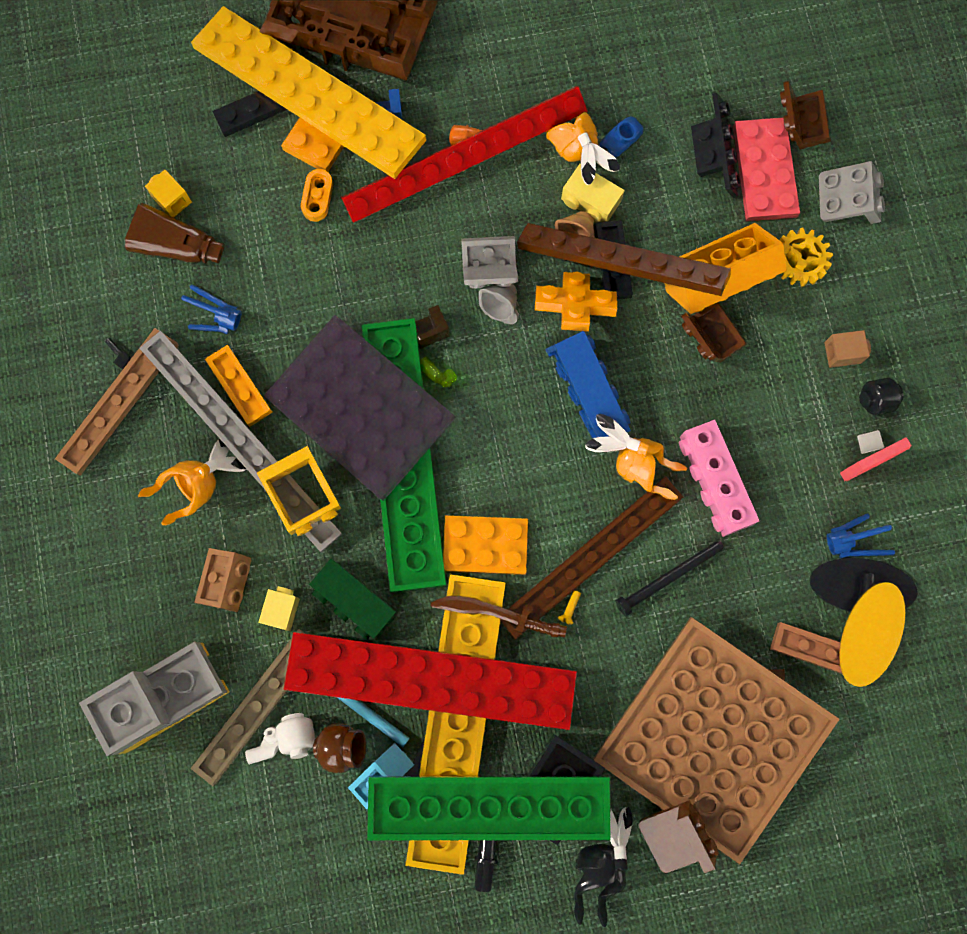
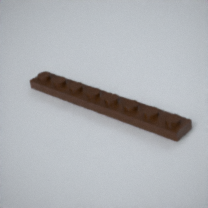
[517,223,731,296]

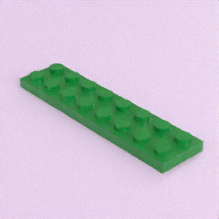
[367,776,611,841]

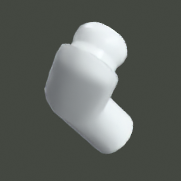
[245,727,279,765]

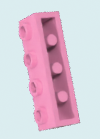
[679,420,759,537]

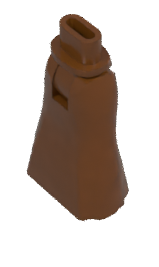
[125,203,225,263]

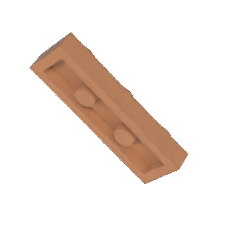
[770,622,842,674]

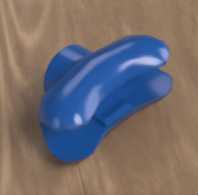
[599,116,643,158]

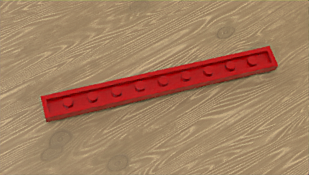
[341,86,588,223]

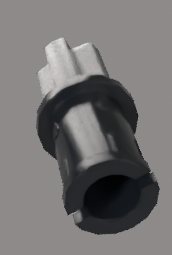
[474,840,498,892]

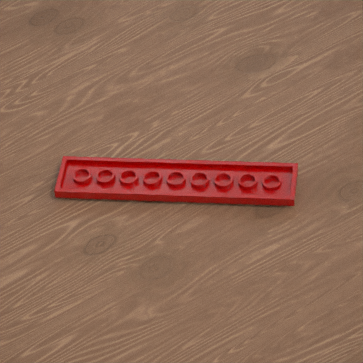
[283,632,577,730]

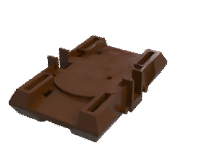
[260,0,439,81]

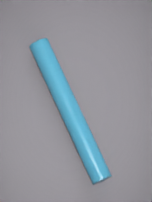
[337,697,410,747]

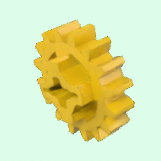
[780,228,833,287]

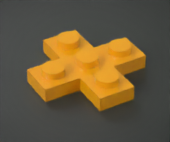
[535,272,617,332]

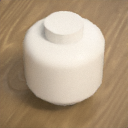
[276,713,315,759]

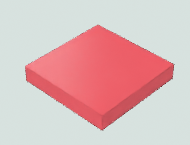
[840,437,911,481]

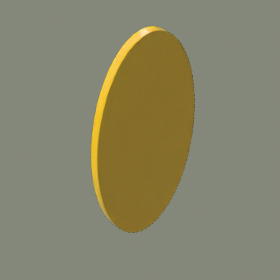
[839,582,905,687]

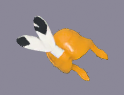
[546,112,620,185]
[585,414,687,500]
[138,439,247,525]

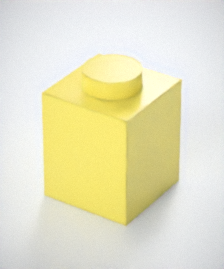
[258,586,300,631]

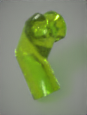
[420,357,457,387]

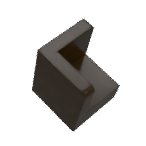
[416,305,450,349]

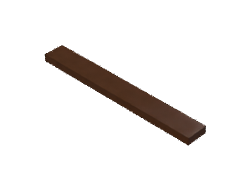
[500,476,683,640]

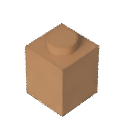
[824,330,871,368]

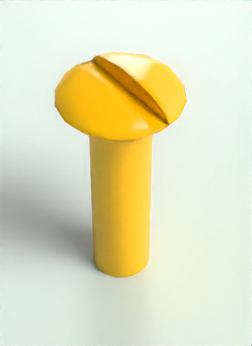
[558,590,581,624]

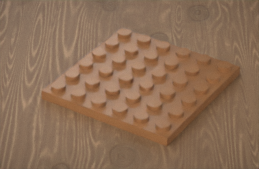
[594,617,839,864]

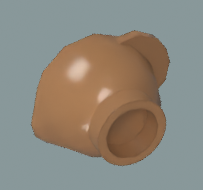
[555,211,595,238]

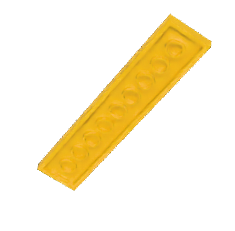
[191,6,426,179]
[405,574,505,875]

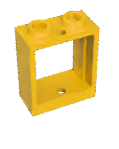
[257,446,341,536]

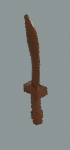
[431,596,567,638]

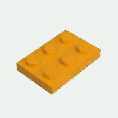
[281,118,345,172]
[443,515,528,575]

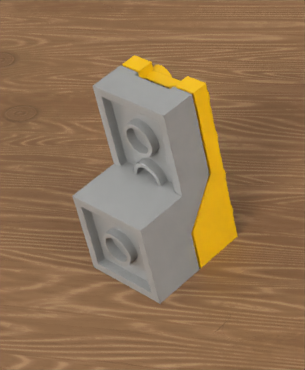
[79,642,230,756]

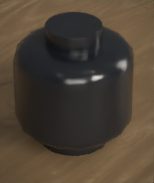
[859,378,904,415]

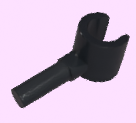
[105,338,131,370]

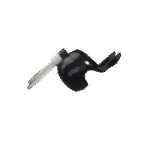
[574,807,633,927]

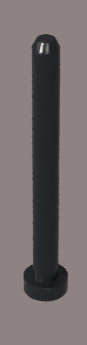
[615,541,724,617]

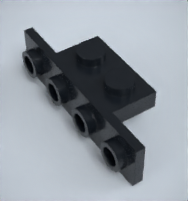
[691,93,741,198]

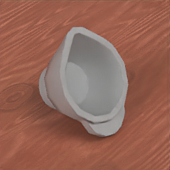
[479,285,519,324]

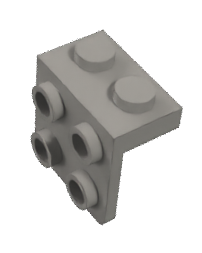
[819,161,885,224]
[461,236,518,288]

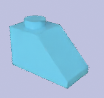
[348,743,414,809]

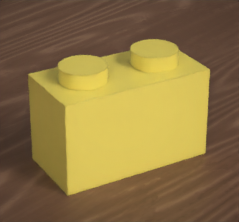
[561,164,625,223]

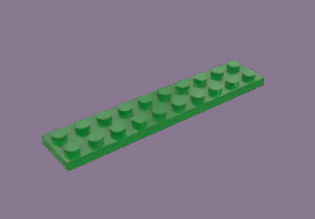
[362,318,447,593]

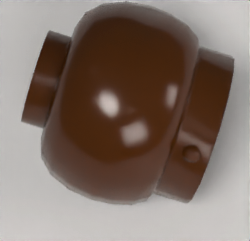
[313,723,366,773]

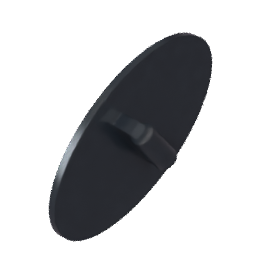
[810,558,918,612]

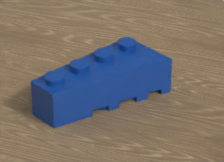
[545,331,631,438]

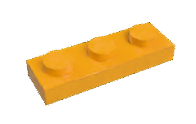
[205,345,272,427]

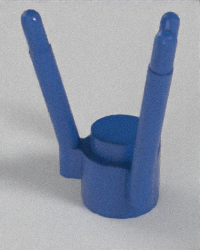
[181,285,241,334]
[827,514,895,558]

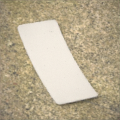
[857,430,884,454]

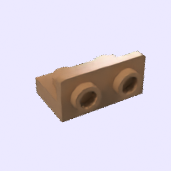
[194,548,251,612]

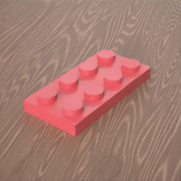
[733,118,800,221]

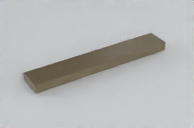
[191,629,306,786]

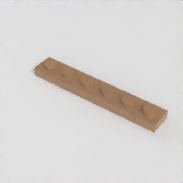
[55,328,179,476]

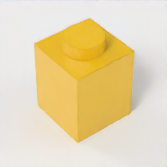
[145,170,192,218]

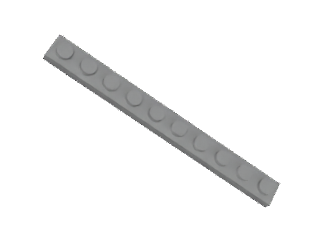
[140,331,342,553]

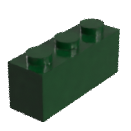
[309,558,398,640]

